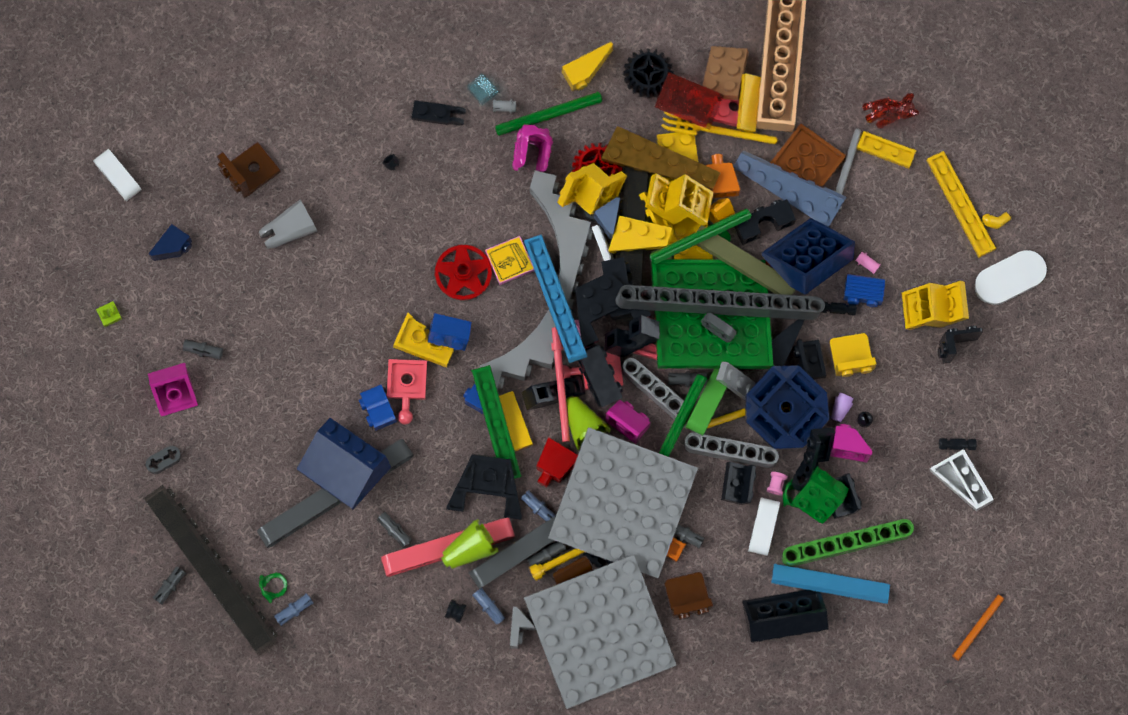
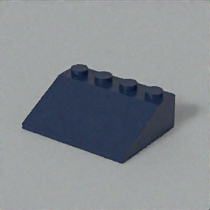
[762,218,855,295]
[297,418,391,510]

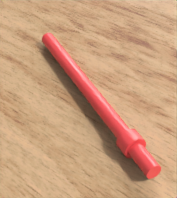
[551,327,570,442]

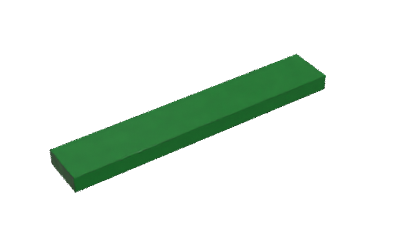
[471,365,521,479]

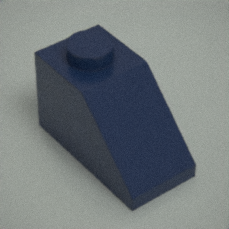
[149,224,192,261]

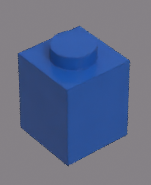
[464,384,483,414]

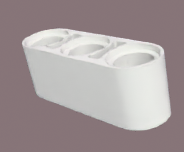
[93,149,141,202]
[748,497,780,556]

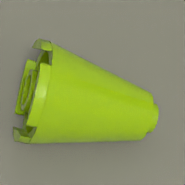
[566,396,610,450]
[441,519,498,569]

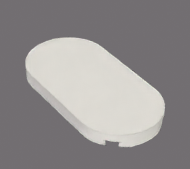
[975,250,1047,305]

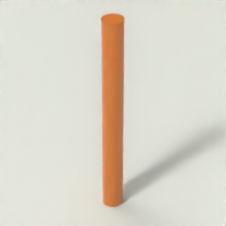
[952,595,1004,661]

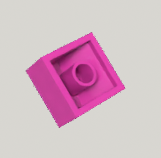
[148,363,198,417]
[605,400,651,444]
[830,424,872,463]

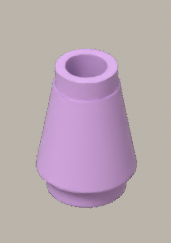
[831,393,853,423]

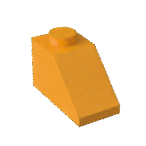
[709,198,735,224]

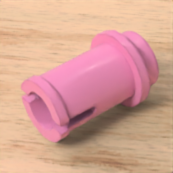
[856,252,881,274]

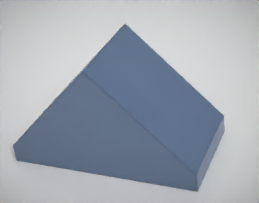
[594,197,620,239]

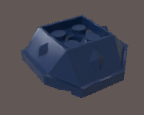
[745,366,829,449]

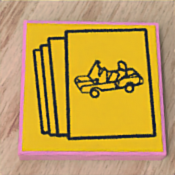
[485,236,535,285]

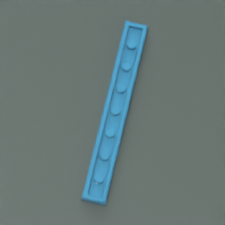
[524,234,588,363]

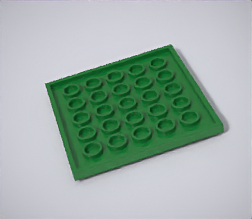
[651,259,773,369]

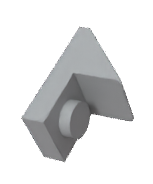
[510,607,535,649]

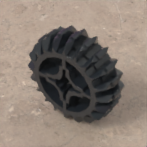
[623,48,674,98]

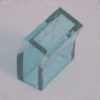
[467,73,499,106]

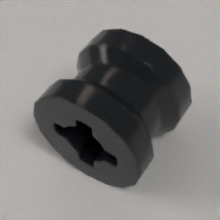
[445,599,467,623]

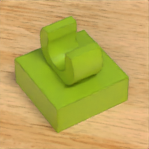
[96,301,122,327]

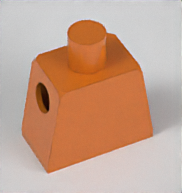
[706,154,740,199]

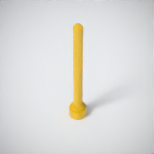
[529,548,585,581]

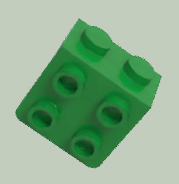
[792,467,849,523]

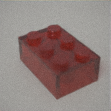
[655,72,724,130]

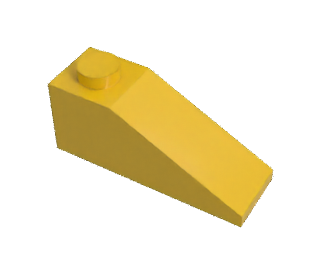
[562,42,613,91]

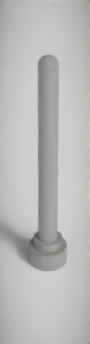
[835,128,862,213]

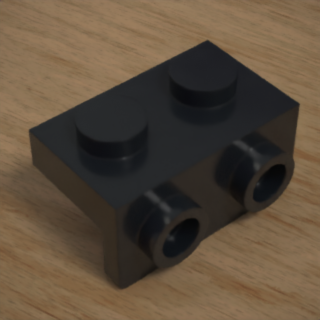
[794,339,827,380]
[803,427,836,471]
[721,462,756,505]
[833,473,862,519]

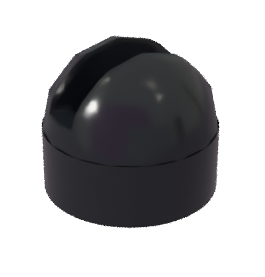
[383,154,399,170]
[857,412,873,428]

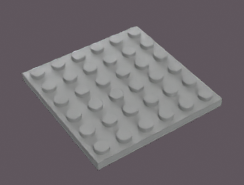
[548,427,698,578]
[524,555,676,709]

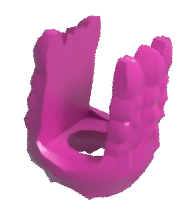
[512,124,553,172]

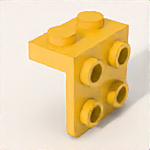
[829,333,877,377]

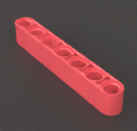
[381,518,515,577]

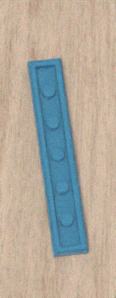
[771,564,890,604]

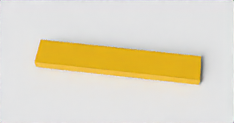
[926,151,996,258]

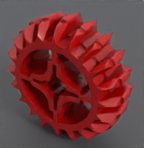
[572,142,623,176]

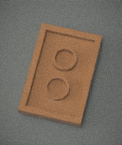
[701,46,749,100]

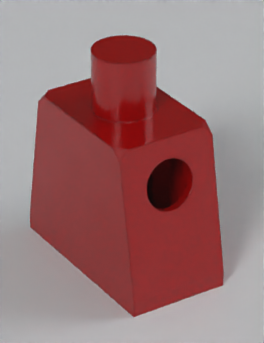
[537,438,578,488]

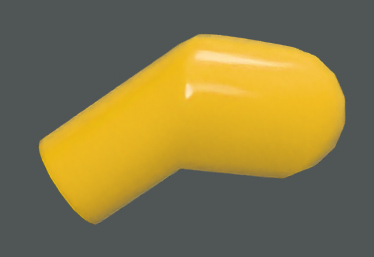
[982,212,1011,229]

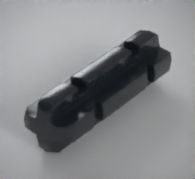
[822,302,857,315]
[938,438,977,450]

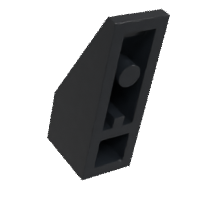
[772,319,804,366]
[521,376,586,410]

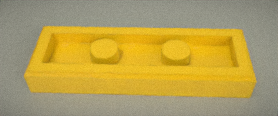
[737,73,761,133]
[857,131,916,169]
[499,391,533,452]

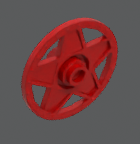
[435,245,492,300]

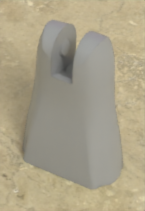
[259,199,318,249]

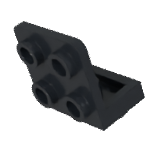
[938,326,983,364]

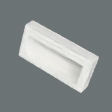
[592,225,614,261]

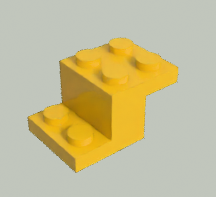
[557,163,627,215]
[645,173,714,226]
[902,281,969,330]

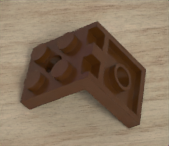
[217,142,281,199]

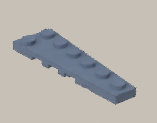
[733,150,847,227]

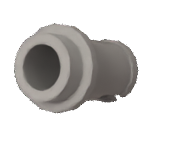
[493,99,516,114]

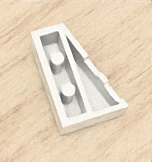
[930,449,994,511]

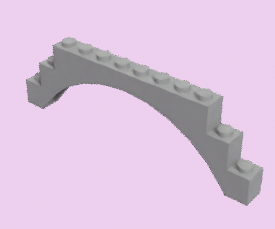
[479,170,593,391]

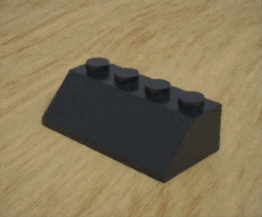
[742,590,829,643]

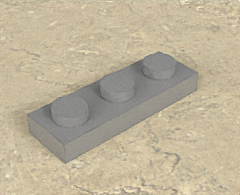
[716,362,756,401]

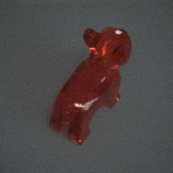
[862,93,919,129]

